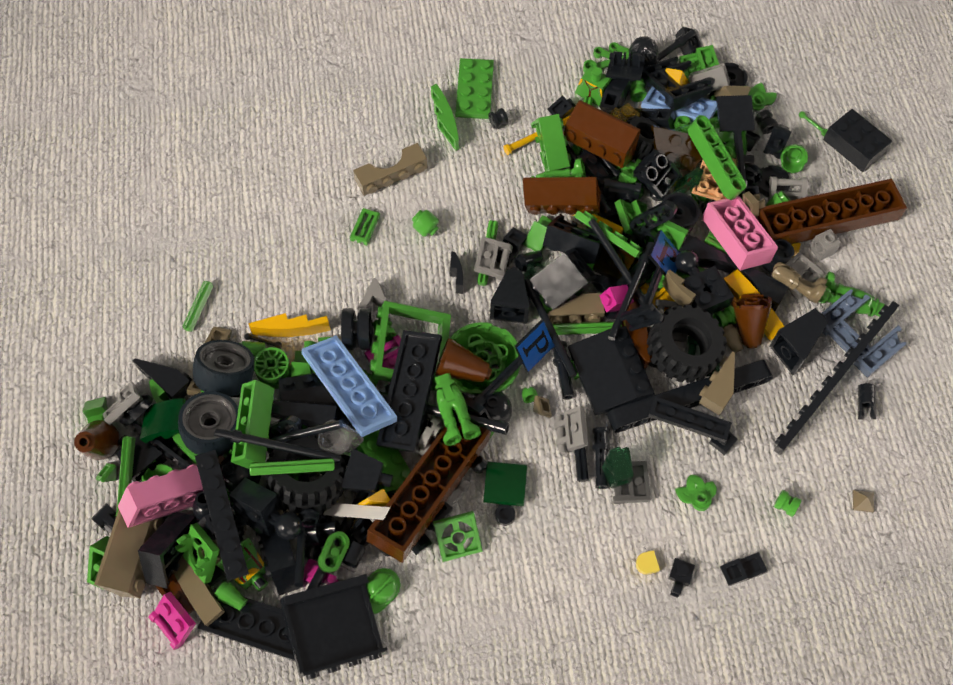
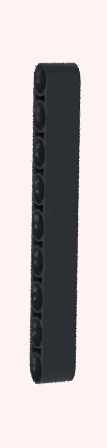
[606,360,773,433]

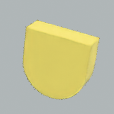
[636,550,660,575]

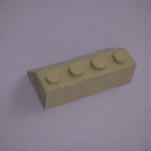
[94,510,166,599]

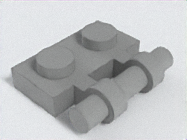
[554,406,588,454]

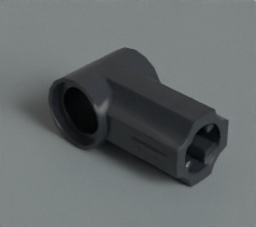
[91,503,116,534]

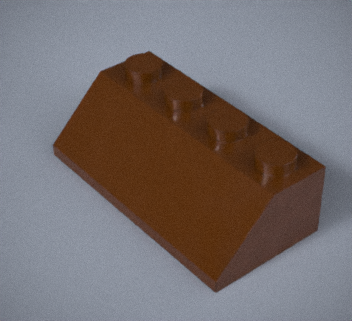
[564,100,640,168]
[523,177,601,215]

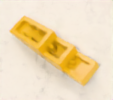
[723,269,784,340]
[248,313,331,337]

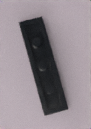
[648,396,732,443]

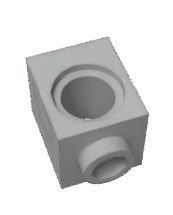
[810,229,841,261]

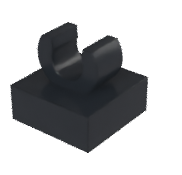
[709,431,738,456]

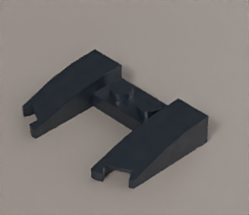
[641,57,713,111]

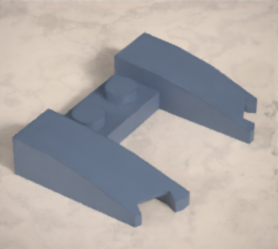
[822,289,906,378]

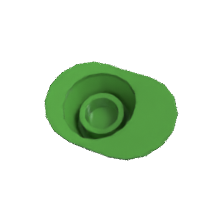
[366,568,401,614]

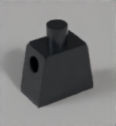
[116,435,167,483]
[341,449,394,494]

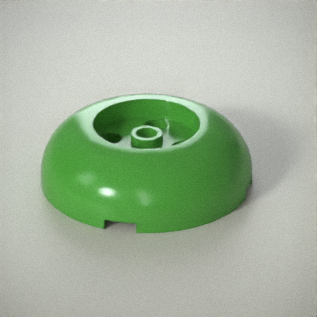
[450,322,520,396]

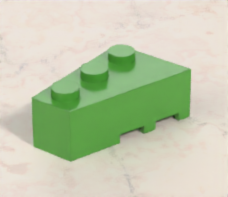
[531,114,571,172]

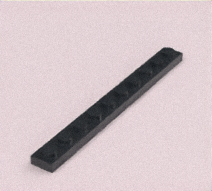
[774,301,899,455]

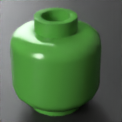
[412,210,439,237]

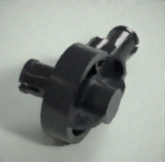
[306,510,341,547]

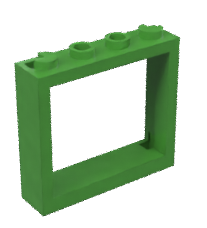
[369,301,451,391]

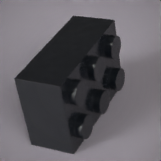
[823,109,893,172]

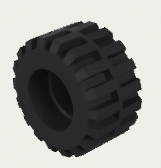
[626,116,658,161]

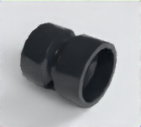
[762,239,794,273]

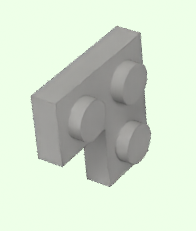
[103,381,140,425]

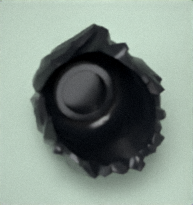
[629,36,660,65]

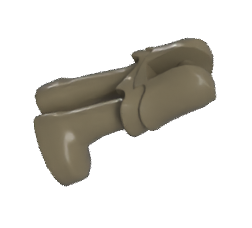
[772,262,827,304]

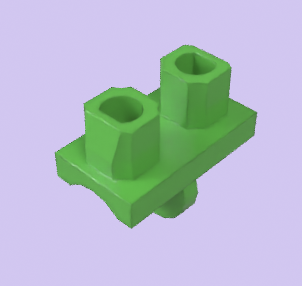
[618,159,644,186]

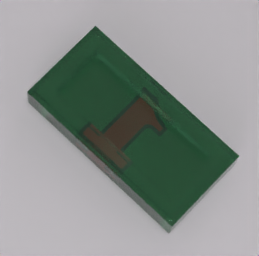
[673,167,704,193]

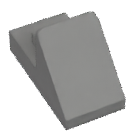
[357,278,386,314]

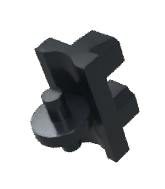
[763,124,792,159]

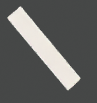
[323,503,390,520]

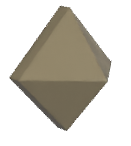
[533,395,552,418]
[853,490,874,513]

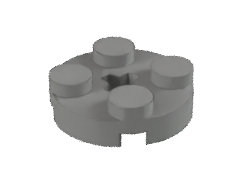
[417,417,445,455]

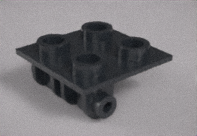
[606,51,645,81]

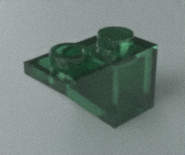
[602,447,634,489]

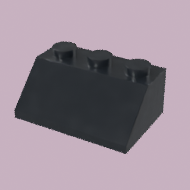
[279,373,336,403]

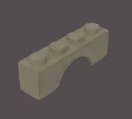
[353,143,428,196]

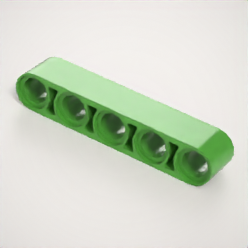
[688,115,746,200]

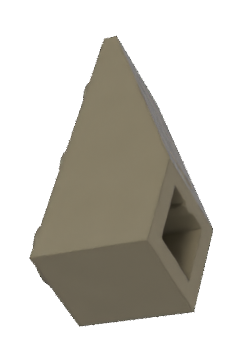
[547,293,605,324]
[699,351,735,416]

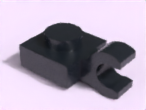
[668,558,695,598]

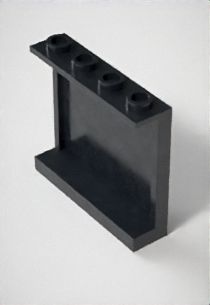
[280,574,387,680]

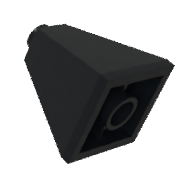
[490,267,529,324]

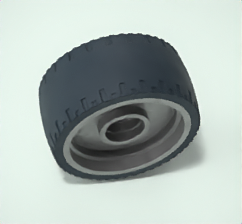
[193,340,254,397]
[178,391,238,456]

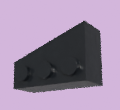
[543,214,603,264]

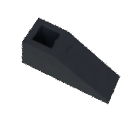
[599,79,633,118]

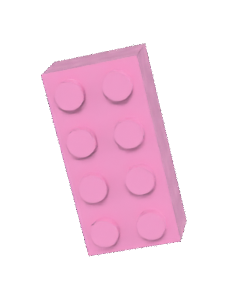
[702,196,778,271]
[118,464,204,528]

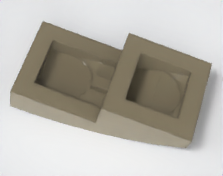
[663,270,696,307]

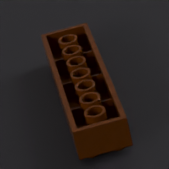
[756,179,907,244]
[367,421,491,563]

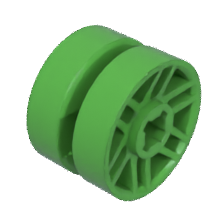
[254,347,291,389]

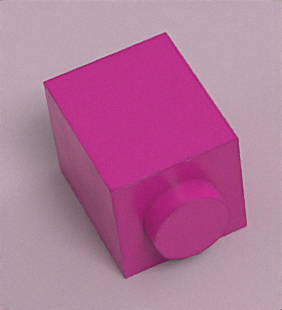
[599,285,634,313]

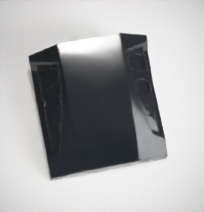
[633,150,683,200]

